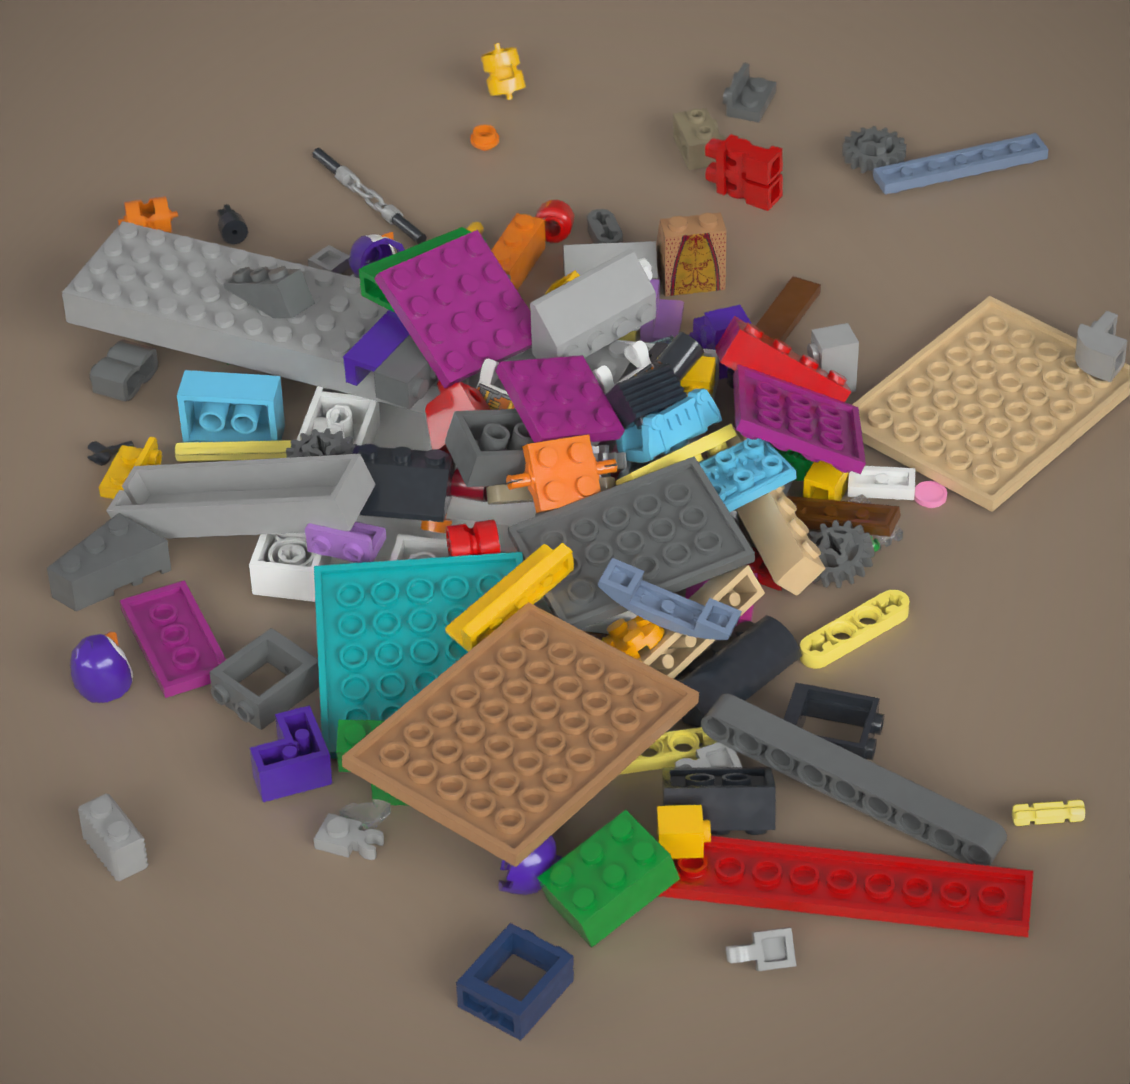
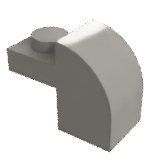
[1075,311,1127,382]

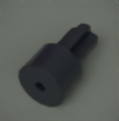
[217,205,248,244]

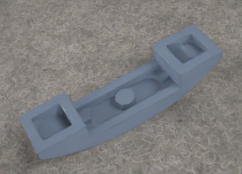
[598,558,742,640]

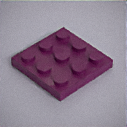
[495,355,625,443]

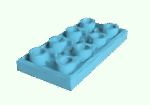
[699,438,797,512]

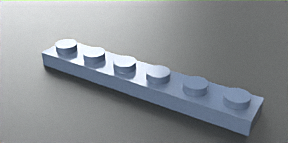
[873,133,1048,194]

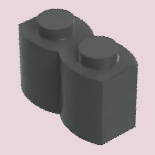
[89,340,158,402]

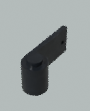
[648,332,704,381]

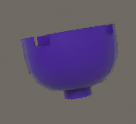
[498,835,562,895]

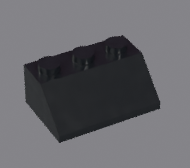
[352,444,455,522]
[662,767,776,835]

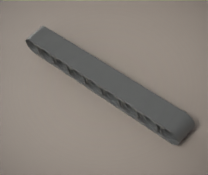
[701,694,1007,866]

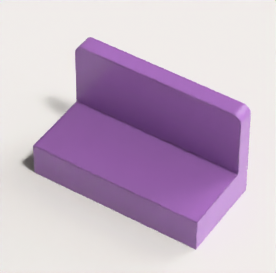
[640,279,684,344]

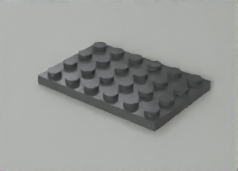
[508,456,755,630]

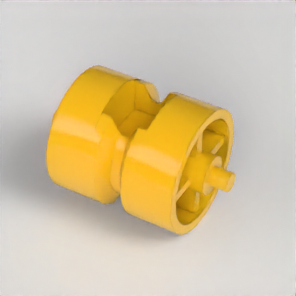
[481,43,526,100]

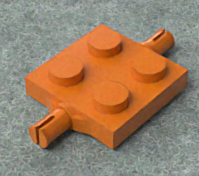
[506,434,617,513]

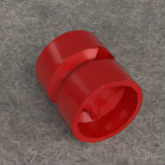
[446,519,501,557]

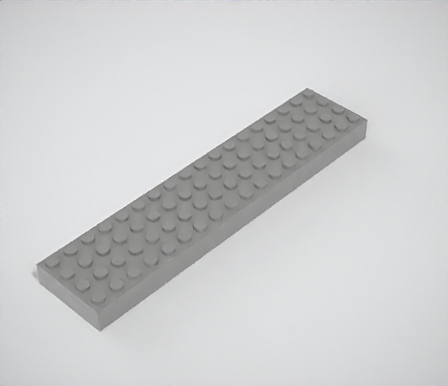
[62,221,637,446]

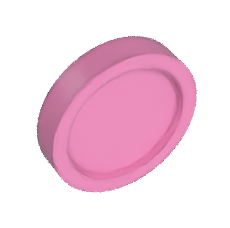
[914,481,947,508]

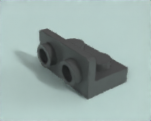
[723,63,777,123]

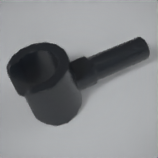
[88,441,134,466]

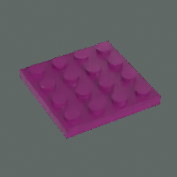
[374,230,532,388]
[733,364,866,475]

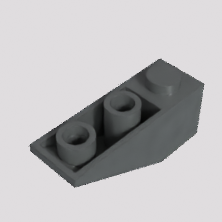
[223,266,315,318]

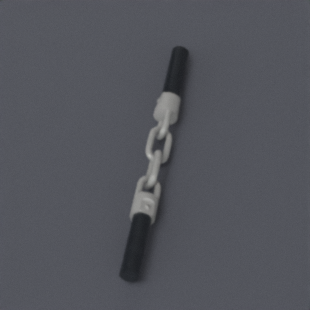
[312,148,427,244]

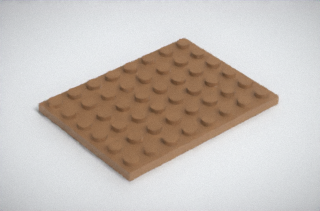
[342,602,699,867]

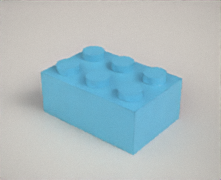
[177,370,285,442]

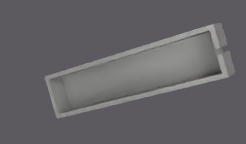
[106,454,376,539]

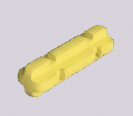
[1012,799,1085,826]

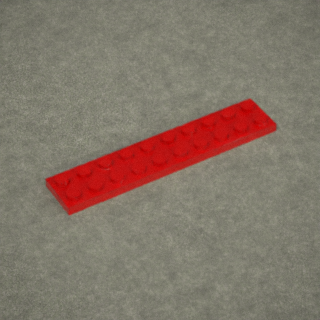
[659,836,1034,938]

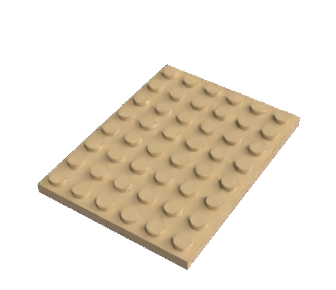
[852,296,1130,512]

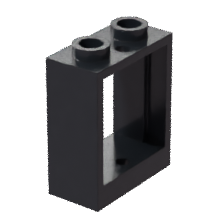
[784,682,885,760]

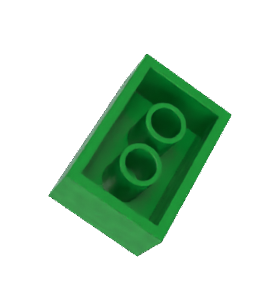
[537,810,680,948]

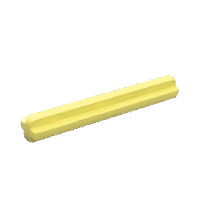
[175,440,292,462]

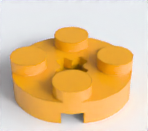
[603,616,665,659]

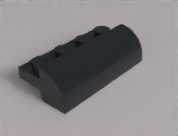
[674,615,802,727]

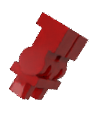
[705,134,783,211]

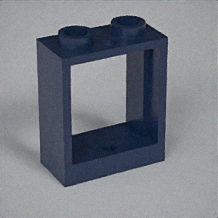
[456,923,574,1041]

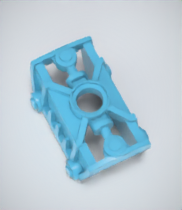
[616,389,722,463]

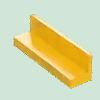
[445,543,574,652]

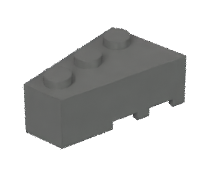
[47,513,171,611]

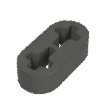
[587,209,623,244]

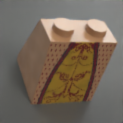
[656,213,727,296]

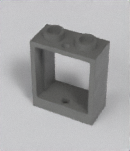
[210,628,319,730]

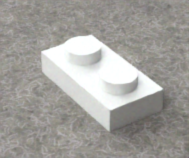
[848,466,915,500]

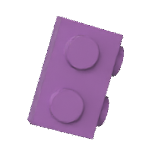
[305,522,386,563]

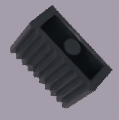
[605,363,687,430]

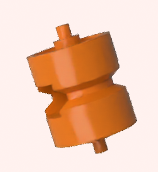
[118,196,178,233]

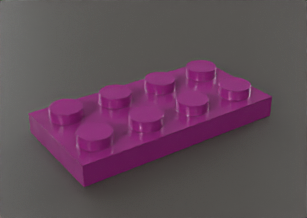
[120,580,226,698]

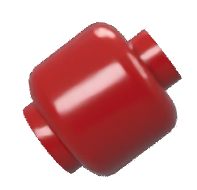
[535,199,575,243]

